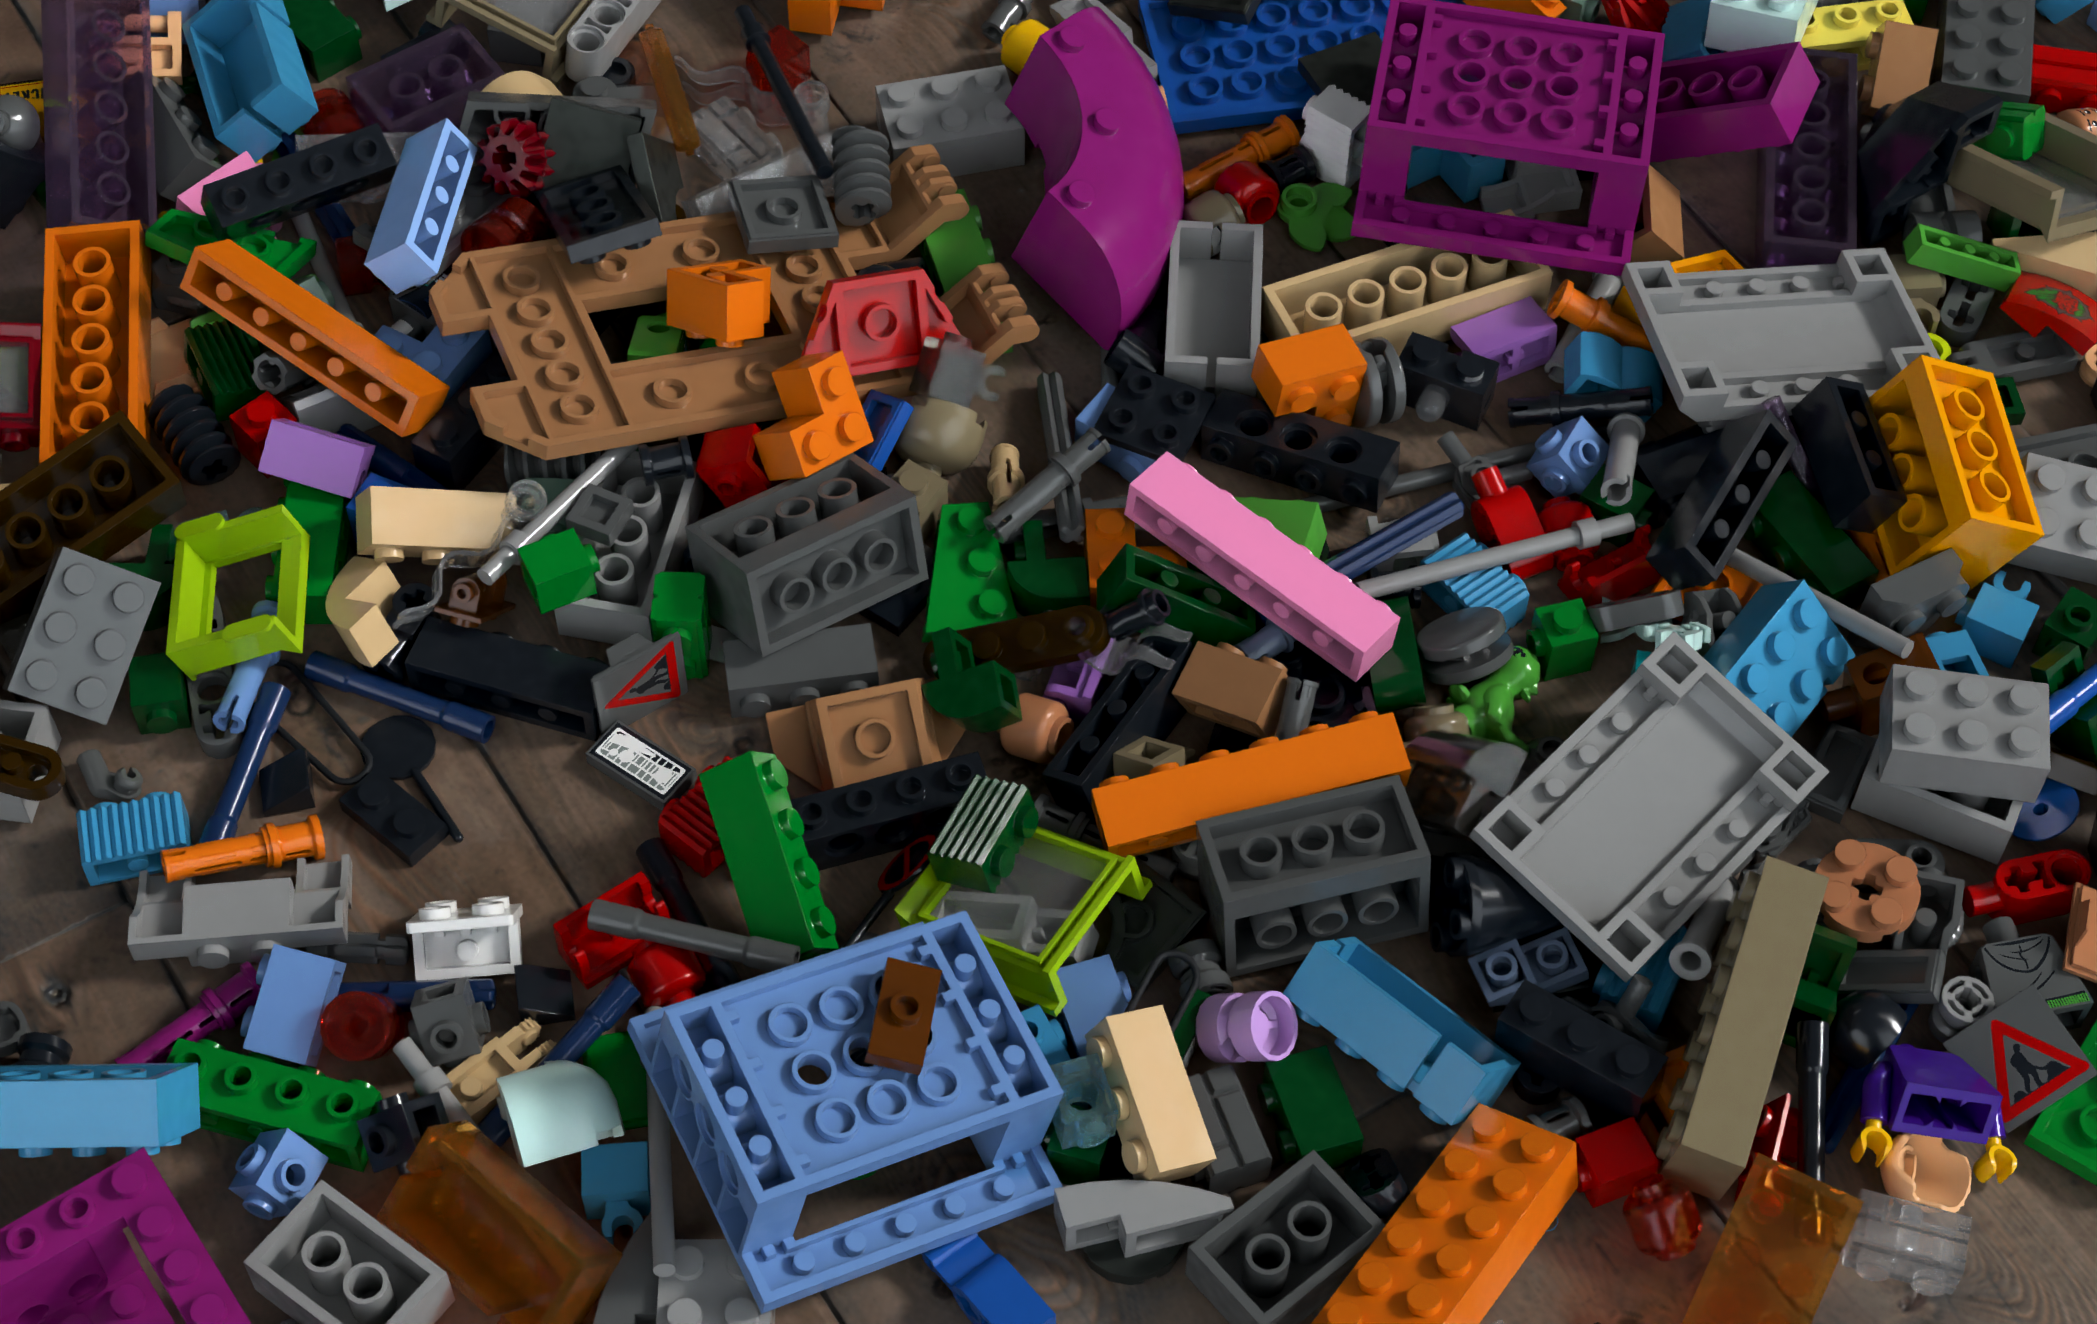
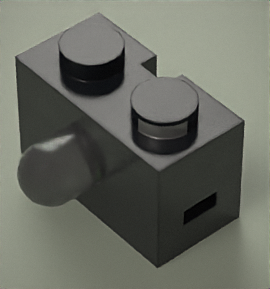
[1399,331,1500,431]

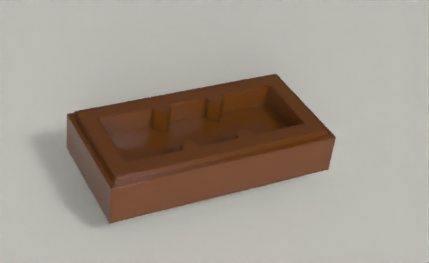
[864,957,942,1075]

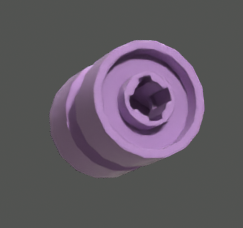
[1196,990,1298,1063]

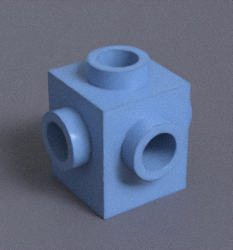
[1526,416,1609,498]
[228,1128,329,1220]

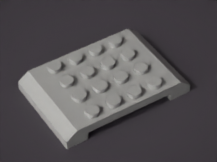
[1621,248,1940,422]
[1469,632,1830,983]

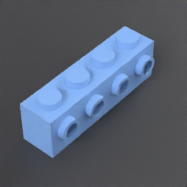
[364,118,478,294]

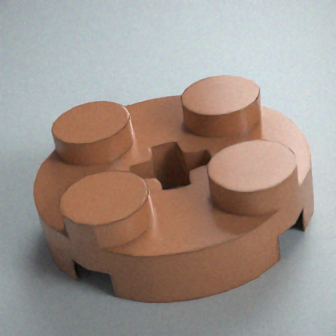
[1815,839,1921,943]

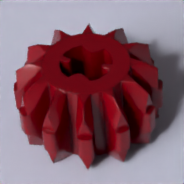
[475,118,556,197]

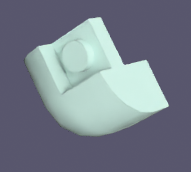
[496,1060,625,1167]

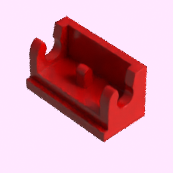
[1557,524,1661,609]
[553,871,670,990]

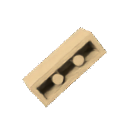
[355,486,514,567]
[1084,1005,1217,1182]

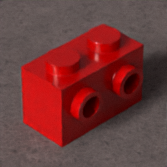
[696,423,790,508]

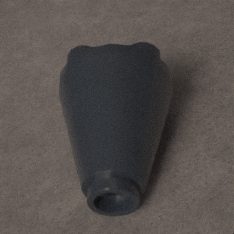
[1429,852,1563,957]

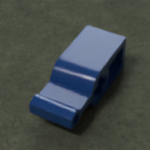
[922,1233,1056,1324]

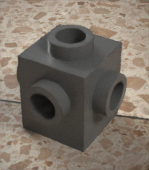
[408,977,491,1068]

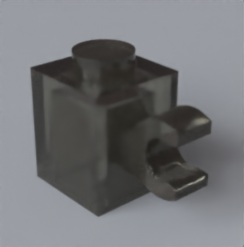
[909,331,1006,408]

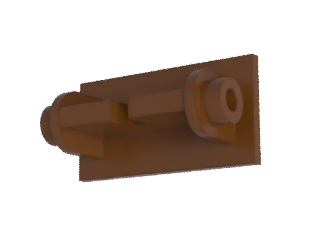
[434,573,516,628]

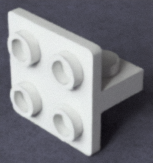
[406,896,523,980]

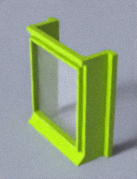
[894,826,1153,1017]

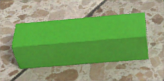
[1903,223,2022,292]

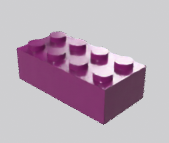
[1650,41,1820,162]

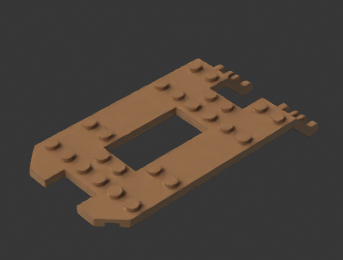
[429,144,1040,460]

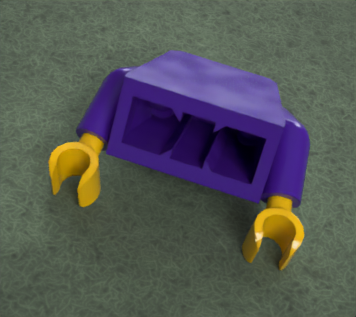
[1850,1044,2017,1184]

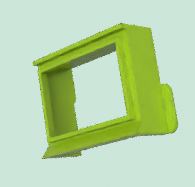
[166,504,310,681]

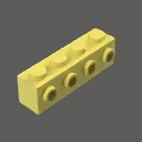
[1800,0,1914,76]

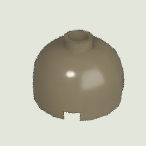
[893,396,988,477]

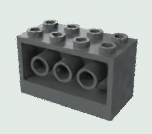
[685,453,929,658]
[1196,775,1431,977]

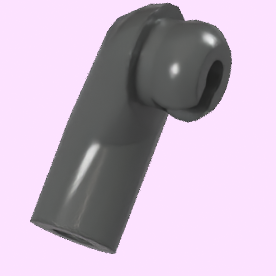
[76,749,143,803]

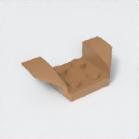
[765,678,966,791]

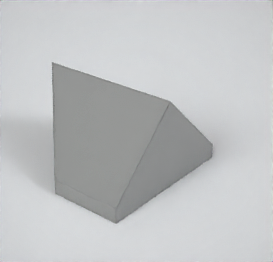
[280,383,381,433]

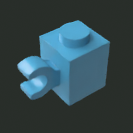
[1954,570,2040,669]
[581,1141,651,1247]

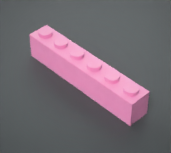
[1124,451,1401,682]

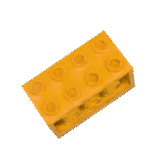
[1869,355,2044,592]

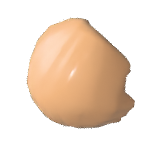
[1880,1132,1972,1215]

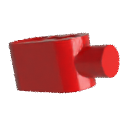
[1471,466,1554,580]
[1962,849,2092,925]

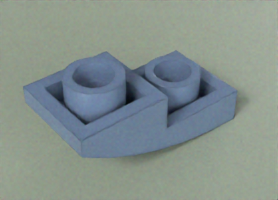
[1468,927,1590,1007]

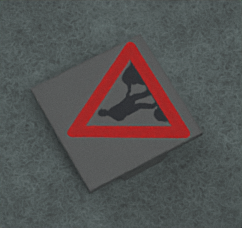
[590,631,688,736]
[1943,984,2097,1134]

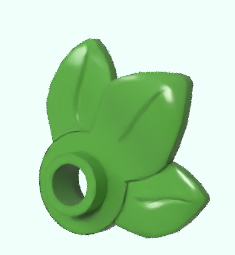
[1276,182,1356,252]

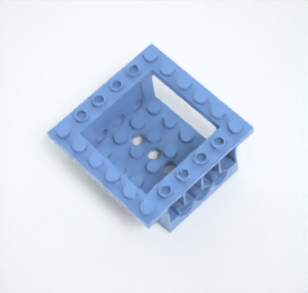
[627,910,1064,1314]

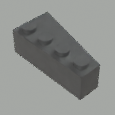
[459,91,657,186]

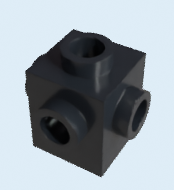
[356,1092,457,1176]

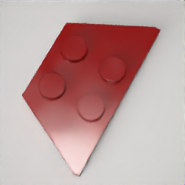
[801,266,973,376]

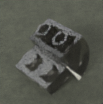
[1404,729,1528,836]

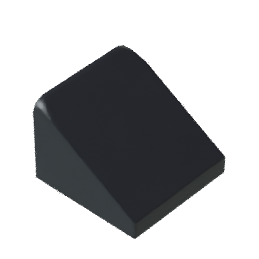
[259,748,316,817]
[514,964,576,1025]

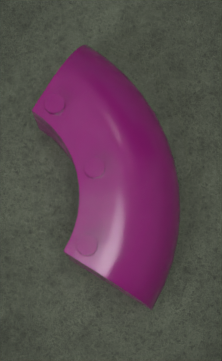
[1004,6,1184,351]

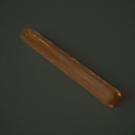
[639,23,701,157]

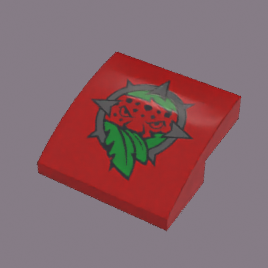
[1999,271,2097,356]

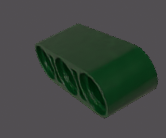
[1369,596,1426,713]

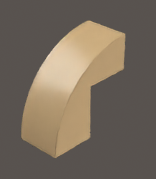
[325,556,401,668]

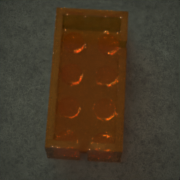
[377,1120,623,1324]
[1682,1153,1864,1324]

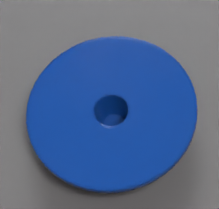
[2012,779,2080,841]

